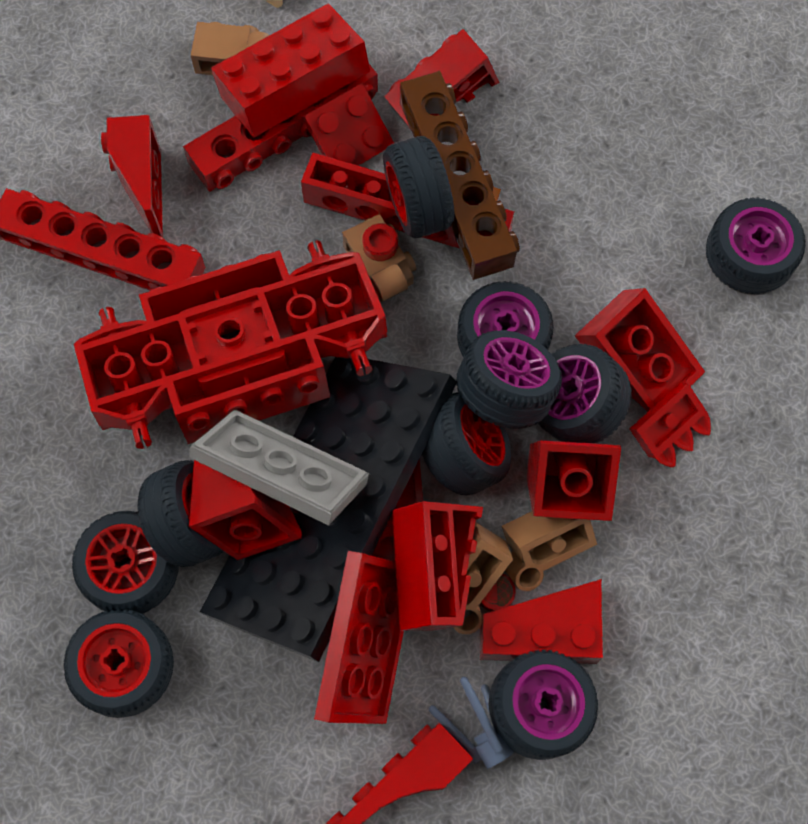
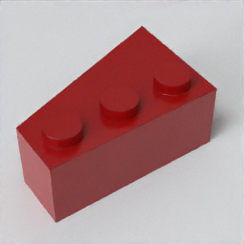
[384,29,500,130]
[392,501,483,631]
[480,579,603,664]

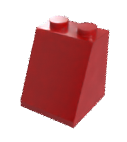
[527,440,621,521]
[189,460,302,560]

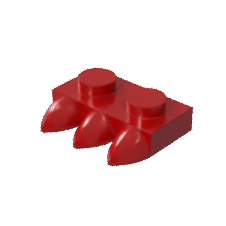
[629,383,711,467]

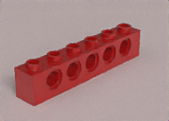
[183,64,378,192]
[301,152,515,249]
[0,188,206,291]

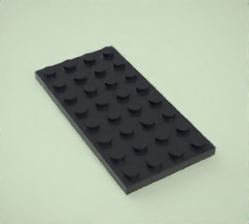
[200,357,457,662]

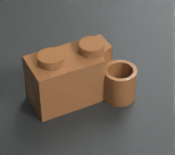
[191,22,269,75]
[342,214,416,302]
[502,511,597,591]
[453,522,513,634]

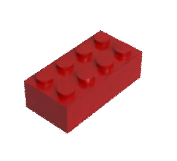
[211,3,370,138]

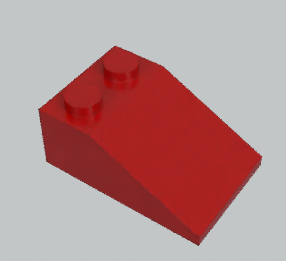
[101,115,163,237]
[575,288,705,412]

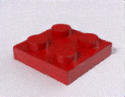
[301,83,394,166]

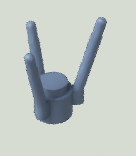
[429,677,514,769]

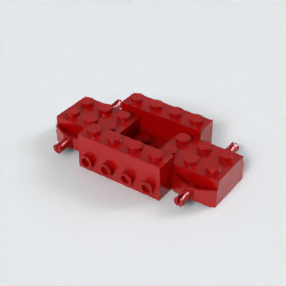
[74,240,387,449]

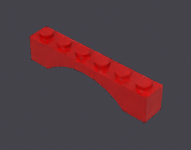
[326,722,473,824]

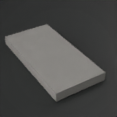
[189,410,369,525]

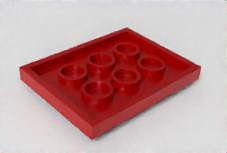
[314,551,404,724]

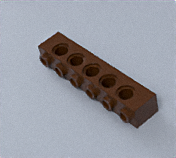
[400,71,520,280]

